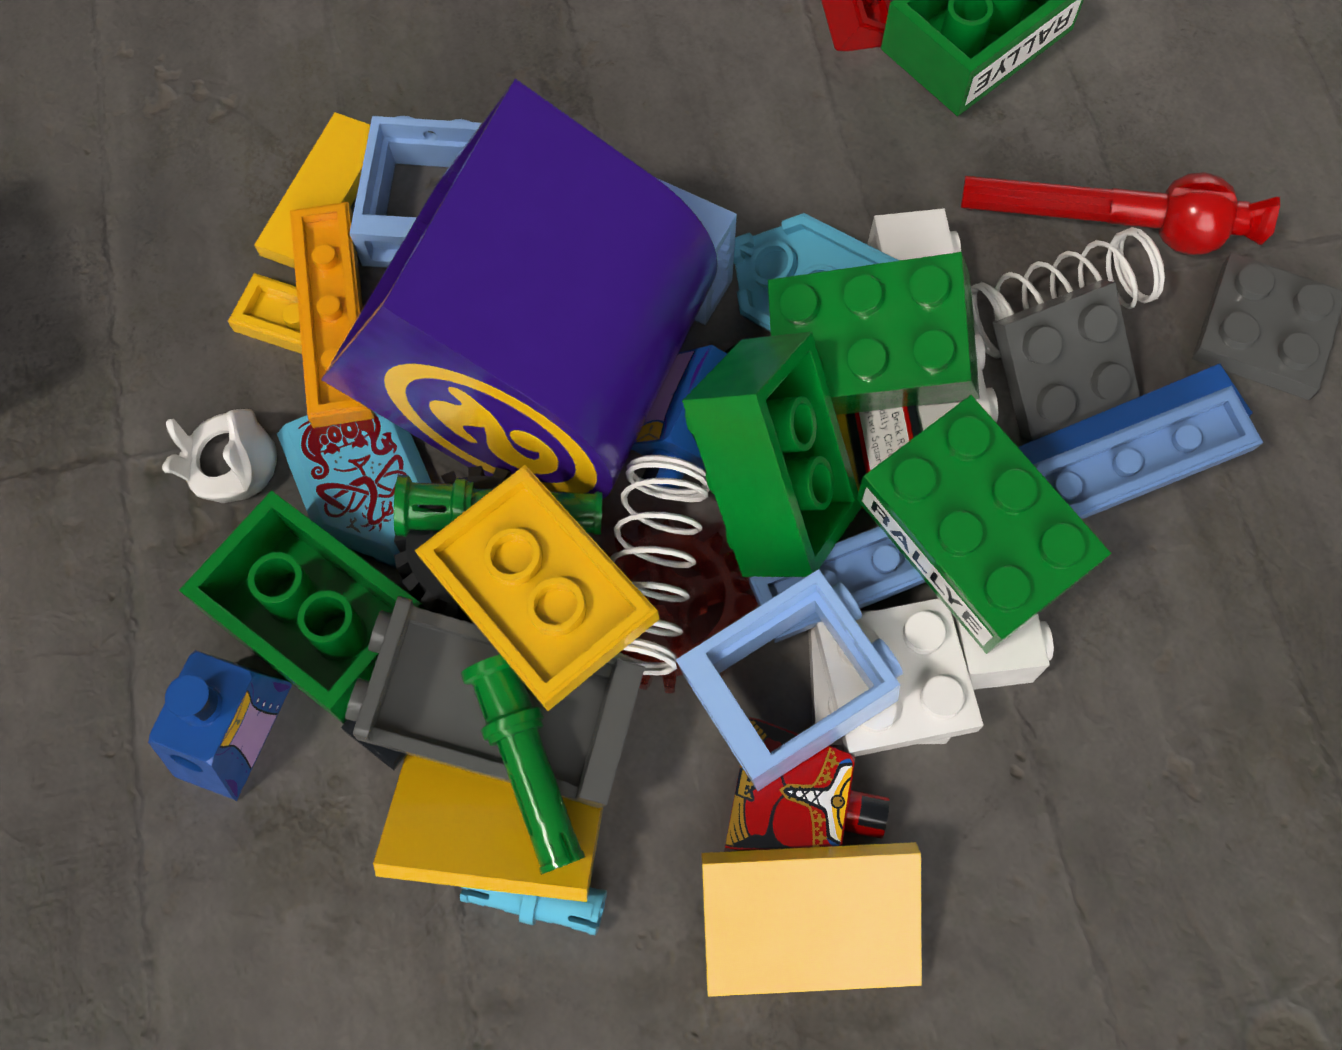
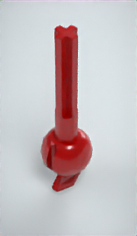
[961,172,1280,255]

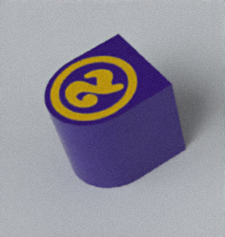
[321,78,718,499]

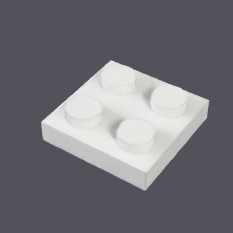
[814,598,984,757]

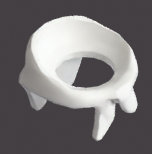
[162,409,277,503]

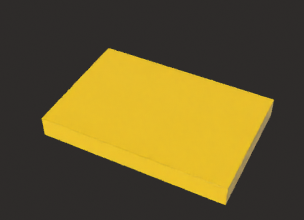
[415,465,660,711]
[373,754,603,902]
[701,842,922,997]

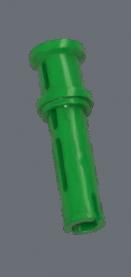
[393,475,602,536]
[460,654,585,875]

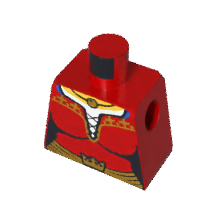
[724,717,890,852]

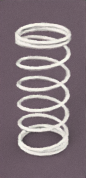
[971,227,1165,359]
[607,455,710,676]

